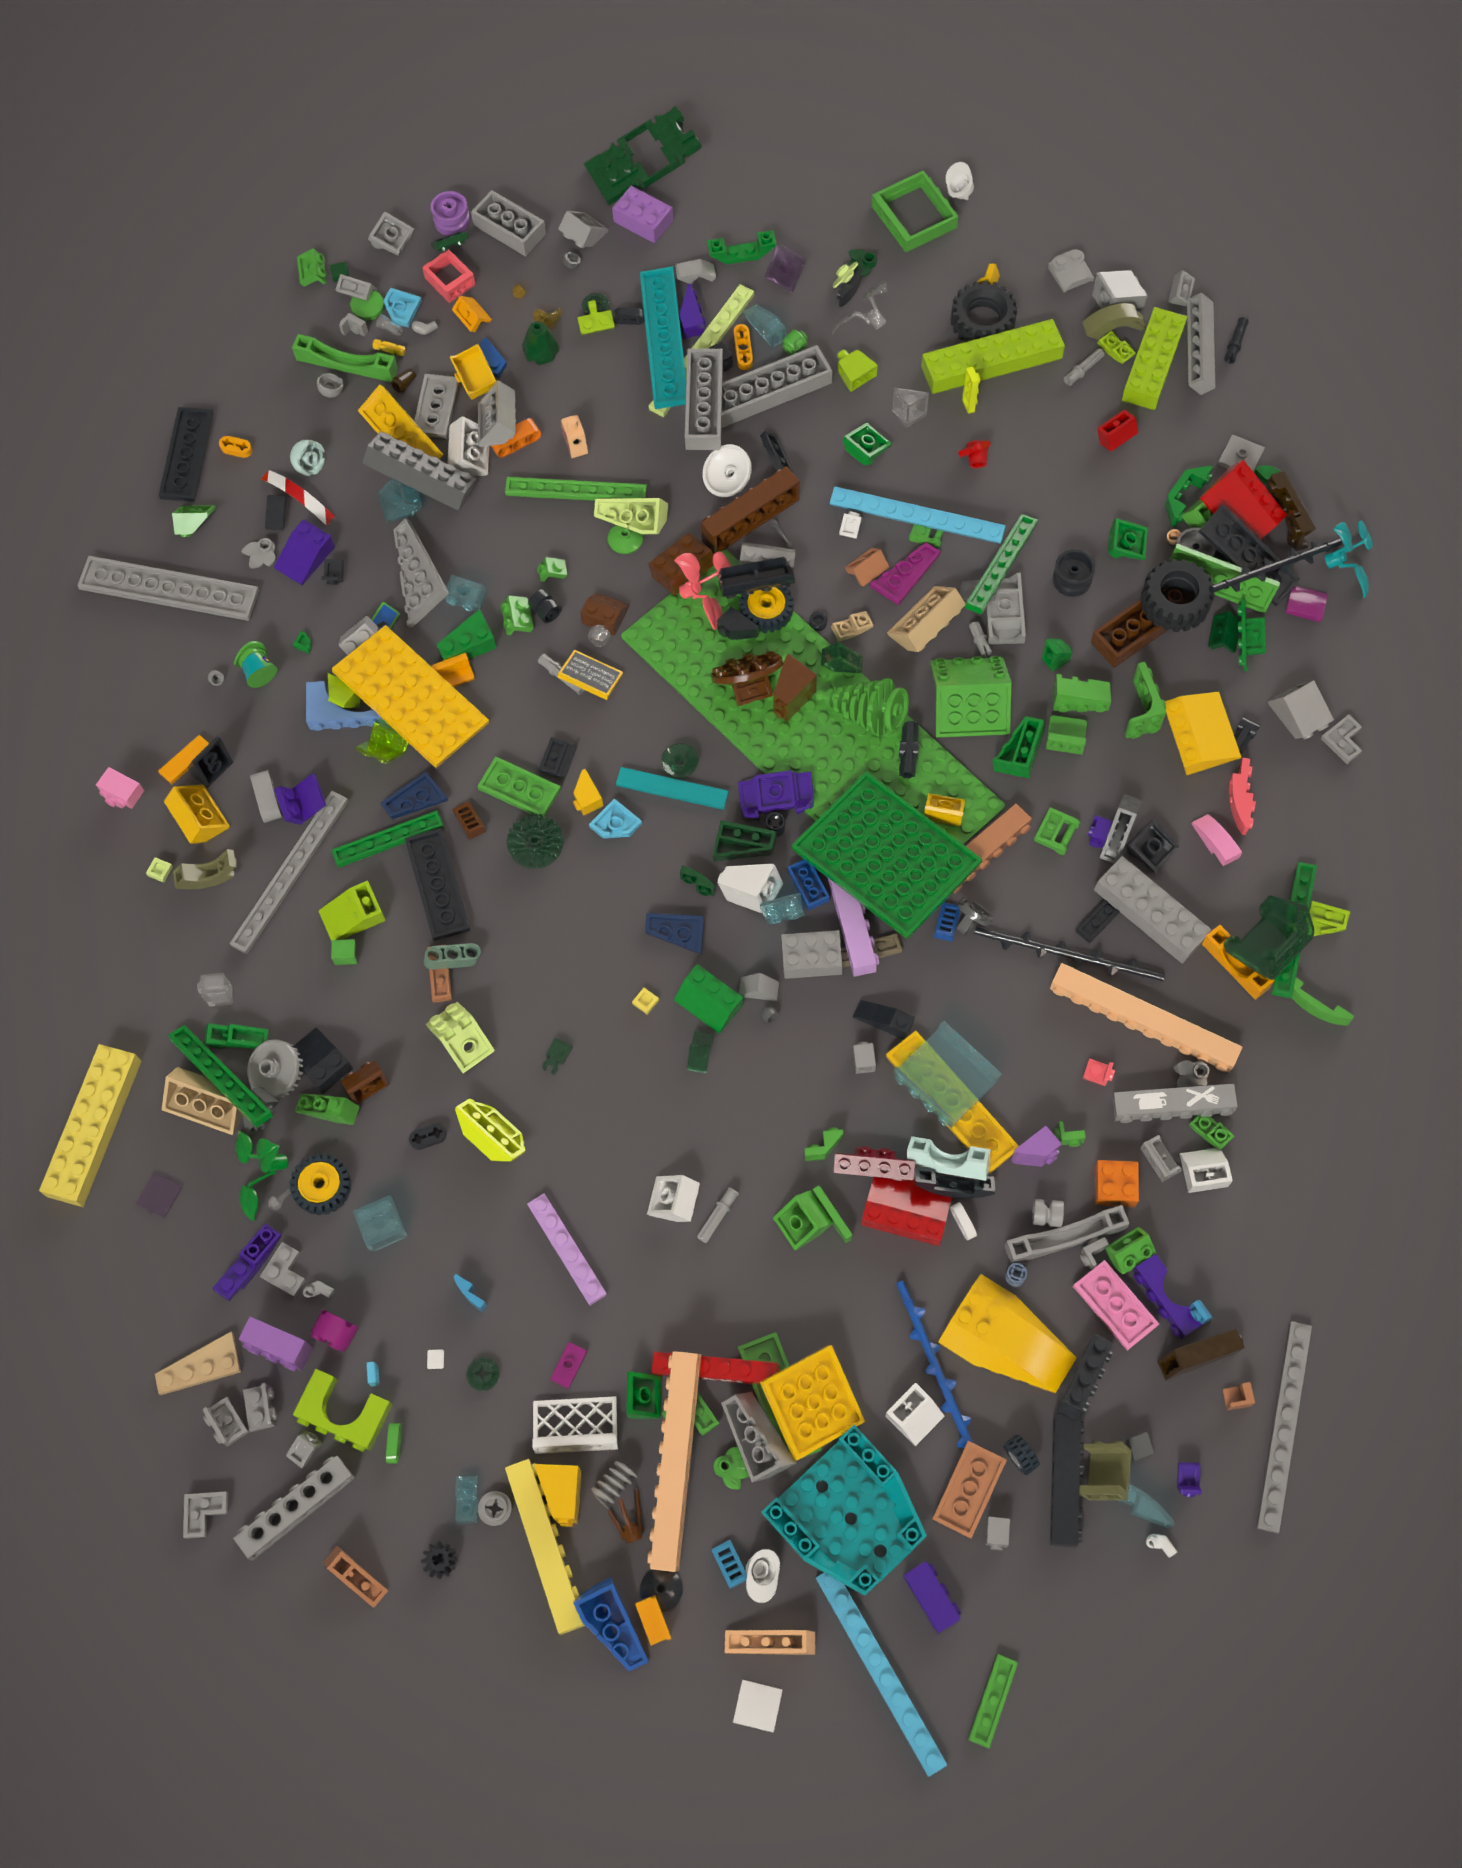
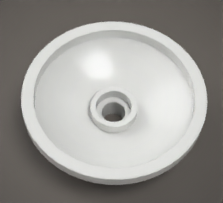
[703,444,751,497]

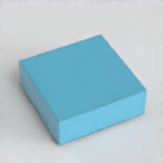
[367,1362,379,1387]

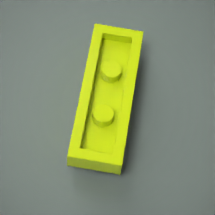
[962,367,980,414]

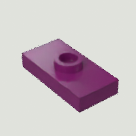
[550,1342,587,1389]

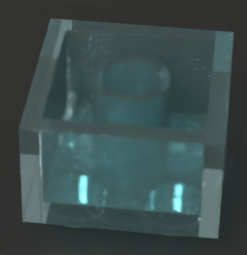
[353,1195,408,1253]

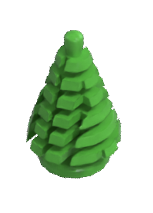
[816,678,909,737]

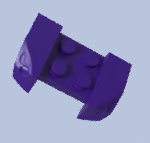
[738,770,814,820]

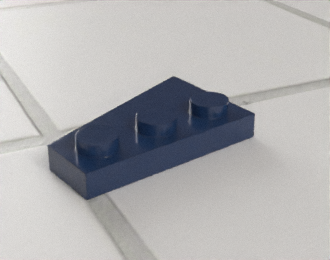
[380,772,448,819]
[645,913,704,954]

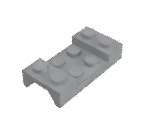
[986,573,1026,644]

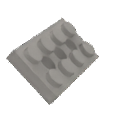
[414,374,459,439]

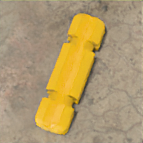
[372,339,406,356]

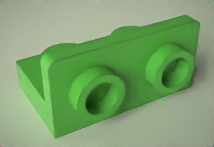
[297,248,326,287]

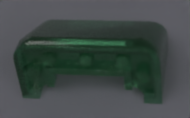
[1223,895,1315,980]

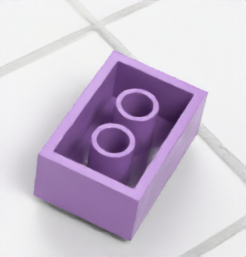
[612,186,673,243]
[238,1317,313,1372]

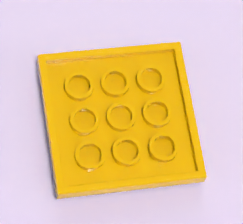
[760,1345,865,1460]

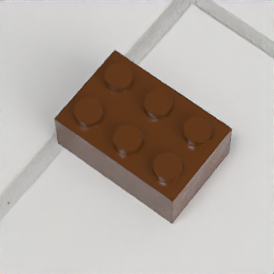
[648,533,714,596]

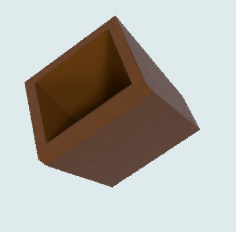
[773,653,817,722]

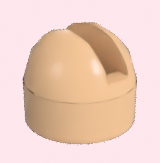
[1167,529,1181,545]

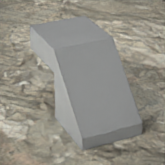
[675,259,716,284]

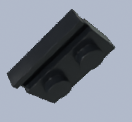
[539,737,577,779]

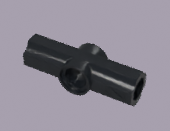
[899,721,919,779]

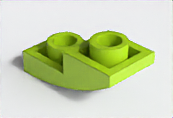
[1097,331,1136,364]

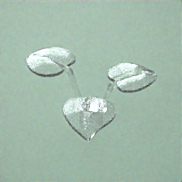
[832,280,887,335]

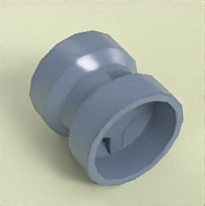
[1005,1263,1027,1287]

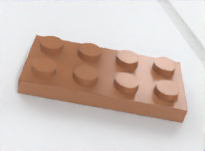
[933,1441,1007,1538]

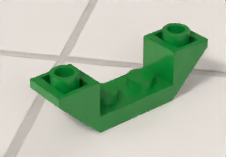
[707,230,776,264]
[1165,466,1213,527]

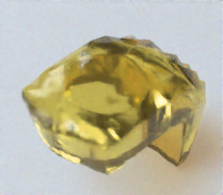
[532,308,562,327]

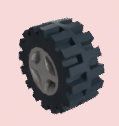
[1003,1434,1040,1476]

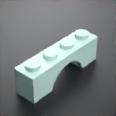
[907,1136,991,1181]

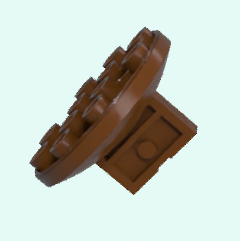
[711,651,783,706]

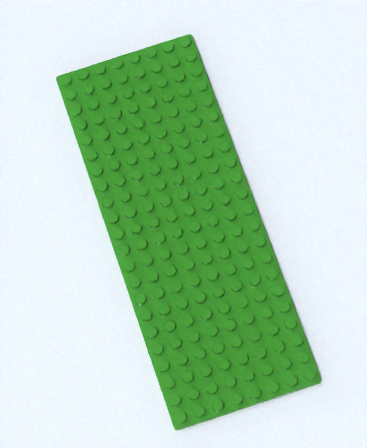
[621,550,1005,845]

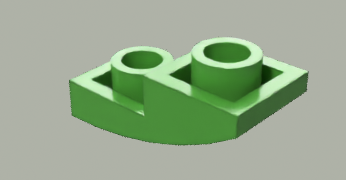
[1189,1114,1234,1150]

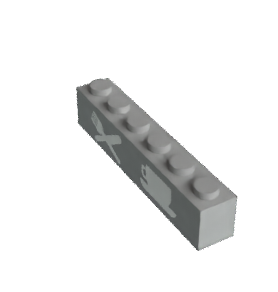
[1112,1084,1238,1123]

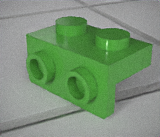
[501,596,534,636]

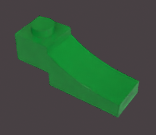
[204,1023,268,1049]

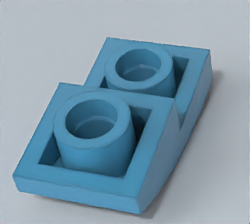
[1189,1300,1213,1324]

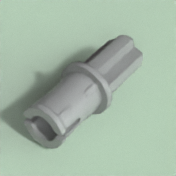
[969,621,992,657]

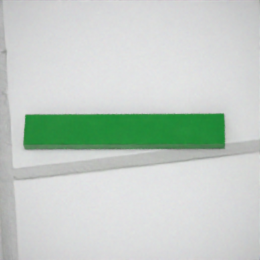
[331,810,444,868]

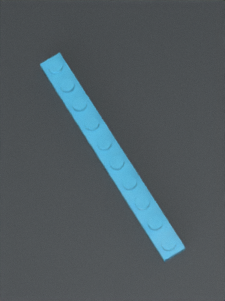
[830,486,1006,544]
[815,1573,947,1777]

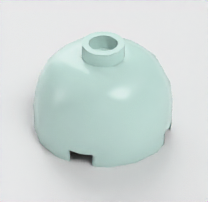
[290,440,325,476]

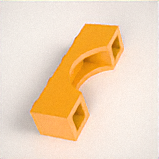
[1202,925,1275,1000]

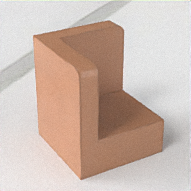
[1222,1382,1255,1410]

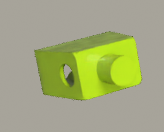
[837,349,878,392]

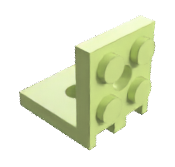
[426,1002,495,1073]

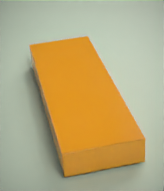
[158,735,209,785]

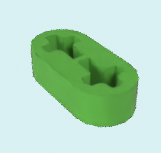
[386,1423,402,1464]

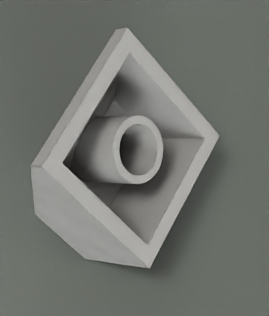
[559,211,609,248]

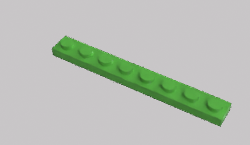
[505,477,647,501]

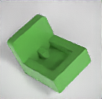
[538,557,567,581]
[1054,1121,1086,1147]

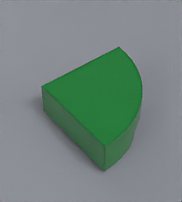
[1254,465,1280,483]
[292,630,312,654]

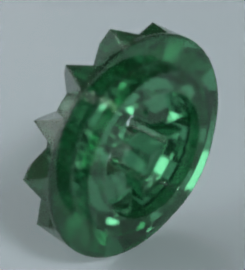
[582,293,609,315]
[466,1357,500,1391]

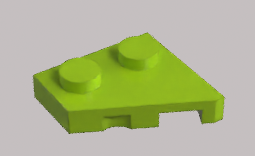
[1303,901,1350,938]

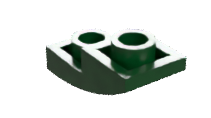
[680,865,715,896]

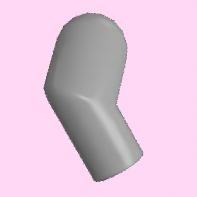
[412,321,438,335]
[303,1281,335,1298]

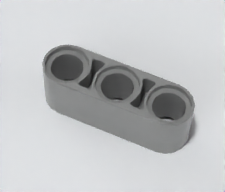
[250,770,282,823]

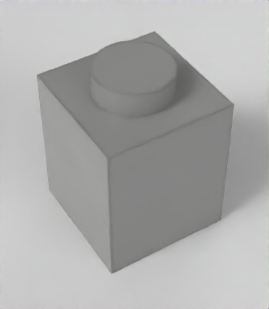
[853,1042,876,1074]
[985,1517,1010,1551]

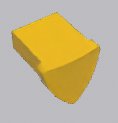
[978,264,1000,285]

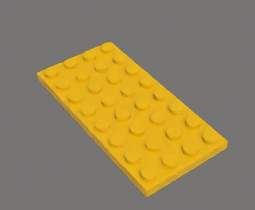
[332,625,489,768]

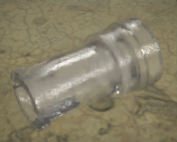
[376,314,403,337]

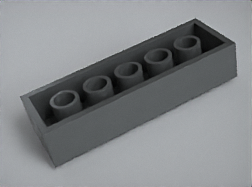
[362,432,476,511]

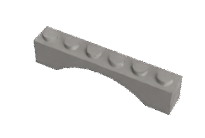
[1005,1205,1129,1264]

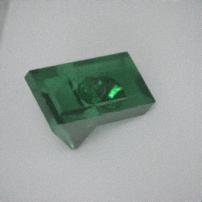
[687,1031,714,1073]

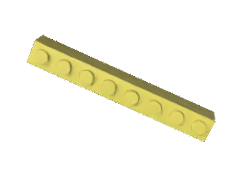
[505,1459,585,1635]

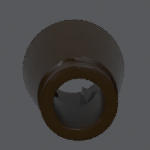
[391,369,416,393]

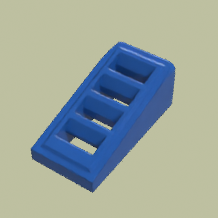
[934,902,960,942]

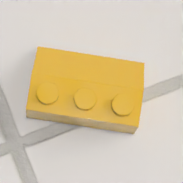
[164,785,230,844]

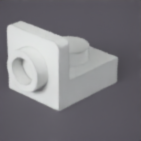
[839,511,863,539]

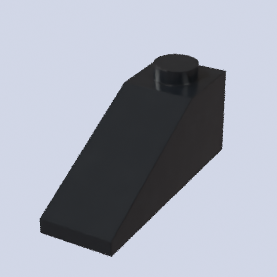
[853,1000,915,1040]

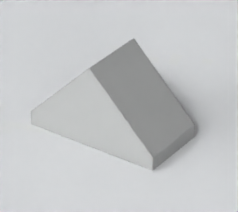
[739,973,779,1001]

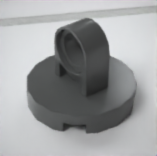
[957,898,994,935]

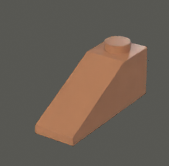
[322,1546,388,1608]

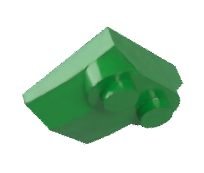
[843,423,892,465]
[1108,518,1149,560]

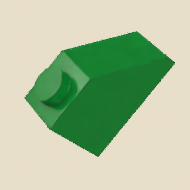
[1042,639,1072,672]

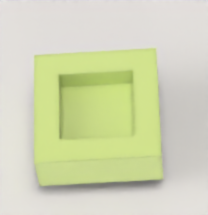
[146,858,173,883]

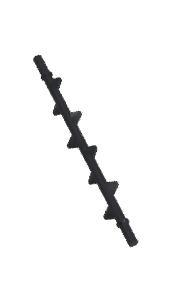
[1209,539,1342,593]
[974,927,1165,981]

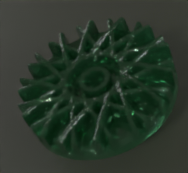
[506,813,564,869]

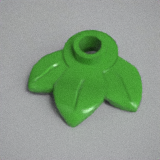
[713,1447,749,1490]

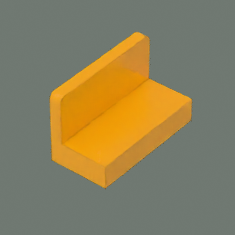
[452,296,492,332]
[431,653,475,687]
[635,1595,671,1645]

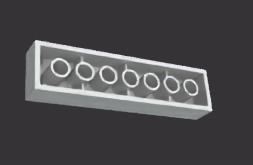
[722,345,832,428]

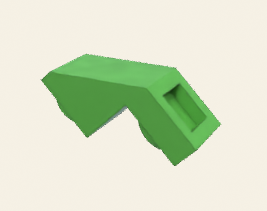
[804,1128,843,1161]

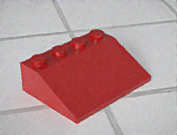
[1200,459,1287,540]
[861,1177,952,1246]

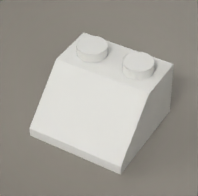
[647,1175,700,1222]

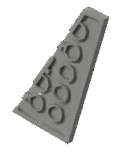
[394,518,449,628]

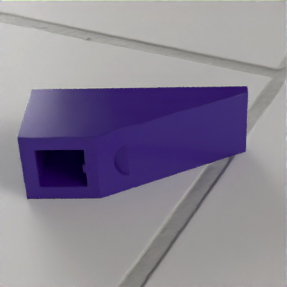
[680,283,706,339]

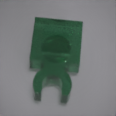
[542,1038,573,1075]

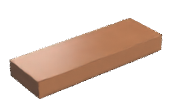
[427,945,452,1003]

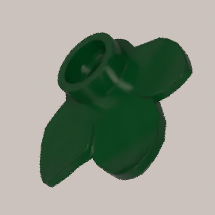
[846,249,878,277]

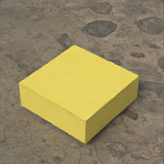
[632,988,659,1015]

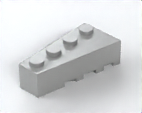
[722,1392,796,1482]

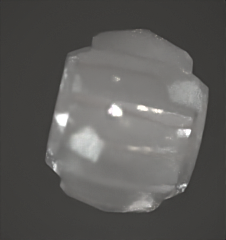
[588,625,611,647]

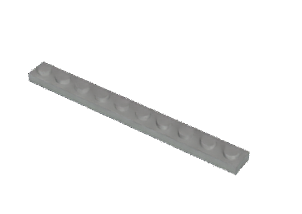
[230,791,349,954]
[1256,1321,1312,1534]

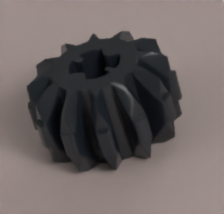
[421,1541,458,1580]

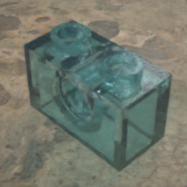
[445,575,487,612]

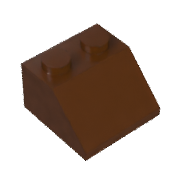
[580,593,629,635]
[341,1060,390,1105]

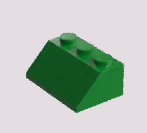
[674,964,743,1034]

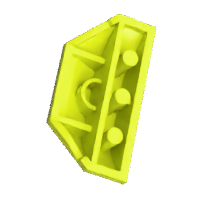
[455,1099,525,1161]

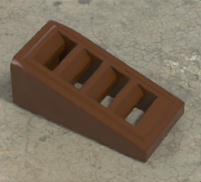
[452,801,486,840]

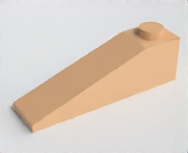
[725,1630,815,1655]

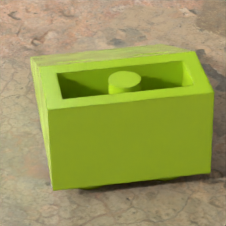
[318,880,386,941]

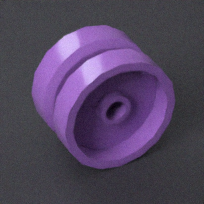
[431,191,470,236]

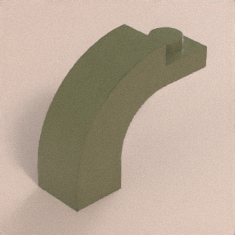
[1082,303,1146,340]
[173,849,237,889]

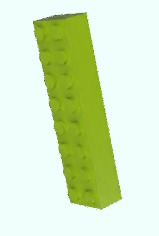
[921,319,1065,394]

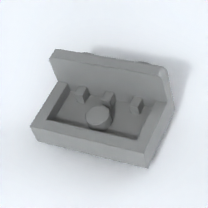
[202,1397,249,1447]

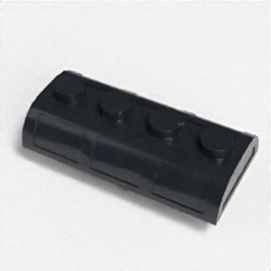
[717,557,795,598]

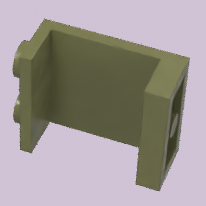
[1079,1441,1132,1500]

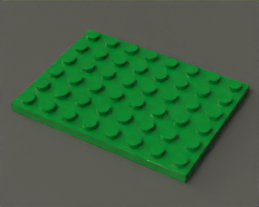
[791,771,982,940]

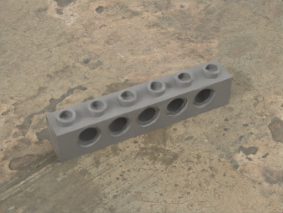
[233,1456,355,1561]

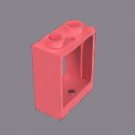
[422,249,476,303]

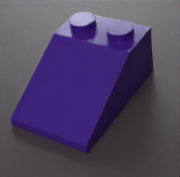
[274,519,335,585]

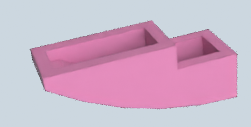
[1191,814,1242,866]

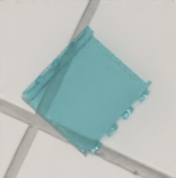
[894,1021,1002,1128]

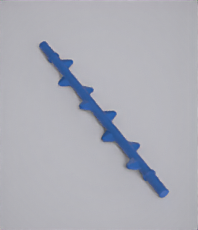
[896,1281,973,1449]

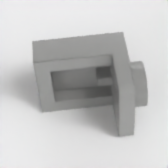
[1080,1237,1109,1270]

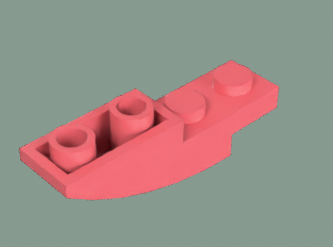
[1229,758,1256,835]

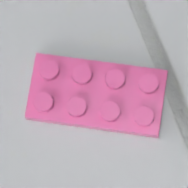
[1073,1260,1159,1351]

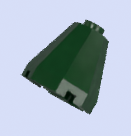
[522,321,559,365]

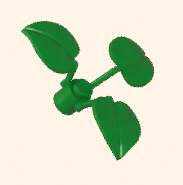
[236,1131,288,1221]

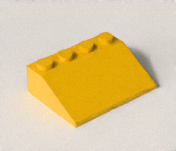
[1165,692,1241,775]

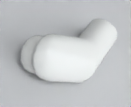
[1146,1534,1177,1558]

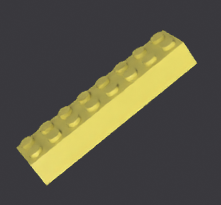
[39,1044,142,1207]

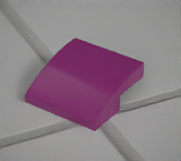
[1285,586,1328,623]

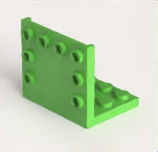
[930,656,1011,737]

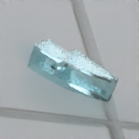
[1117,1484,1175,1529]

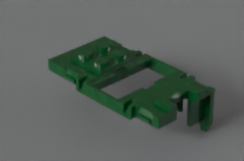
[583,106,702,205]

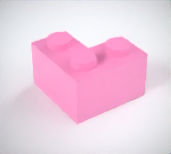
[96,767,144,809]

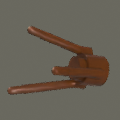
[608,1489,644,1544]

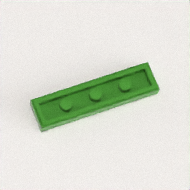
[968,1654,1018,1749]

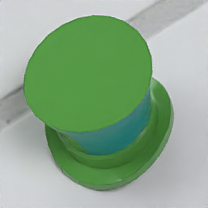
[234,641,277,688]

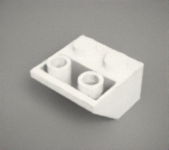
[1180,1148,1233,1193]
[885,1383,944,1447]

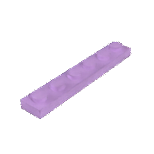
[527,1194,607,1306]

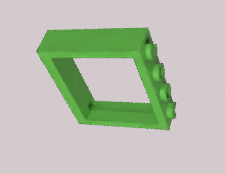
[871,170,959,253]

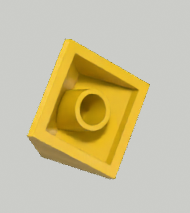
[924,793,965,827]

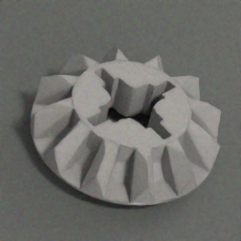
[478,1491,512,1526]

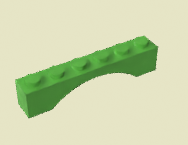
[292,334,398,382]

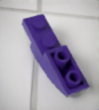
[213,1224,281,1302]

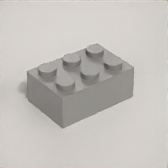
[781,930,842,979]

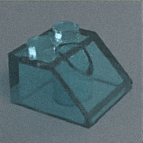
[377,478,423,523]

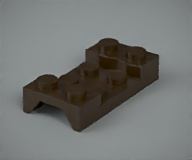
[1266,471,1316,551]

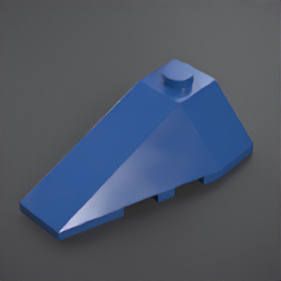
[573,1577,649,1672]

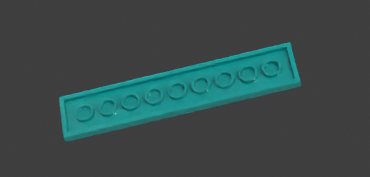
[640,266,687,409]

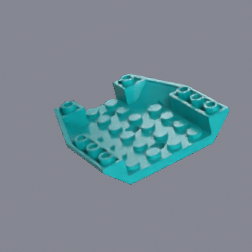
[761,1425,927,1596]

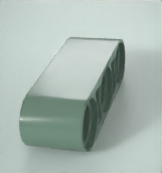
[423,943,481,970]

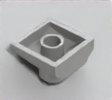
[368,211,414,255]
[1048,249,1094,293]

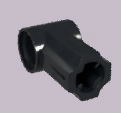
[1234,716,1261,754]

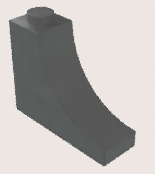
[1100,794,1142,864]

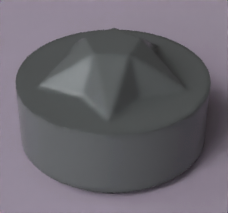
[563,252,580,269]

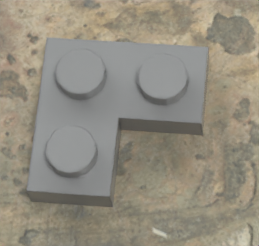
[1321,715,1362,764]
[260,1242,306,1297]
[183,1492,228,1539]

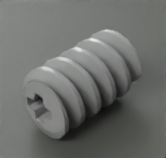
[591,1461,637,1509]

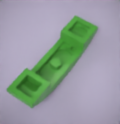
[1292,978,1354,1026]

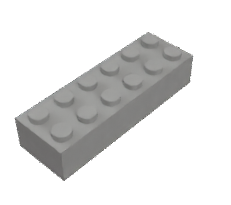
[685,349,723,450]
[1094,856,1212,964]

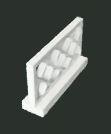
[533,1397,618,1454]

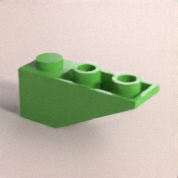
[295,1093,360,1125]

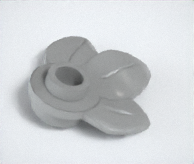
[242,538,275,569]

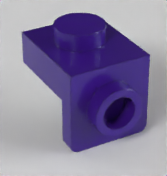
[1177,1462,1202,1497]

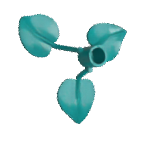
[1325,520,1373,599]

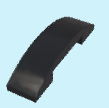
[915,1167,995,1198]

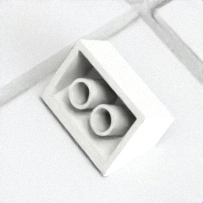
[448,416,489,476]

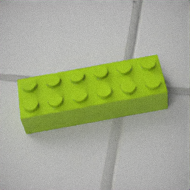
[1122,307,1188,410]

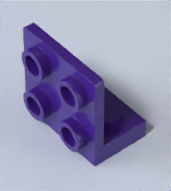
[274,774,326,825]

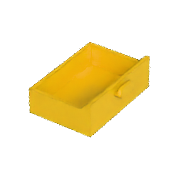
[450,344,497,400]

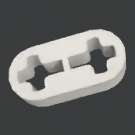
[950,1202,977,1241]

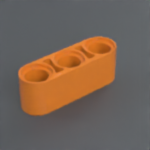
[491,419,541,458]

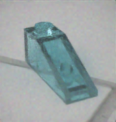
[743,304,786,348]

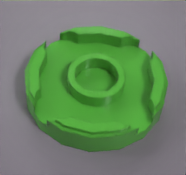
[350,290,385,321]

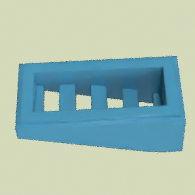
[711,1540,747,1589]

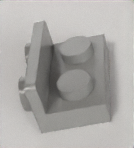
[243,1383,277,1432]

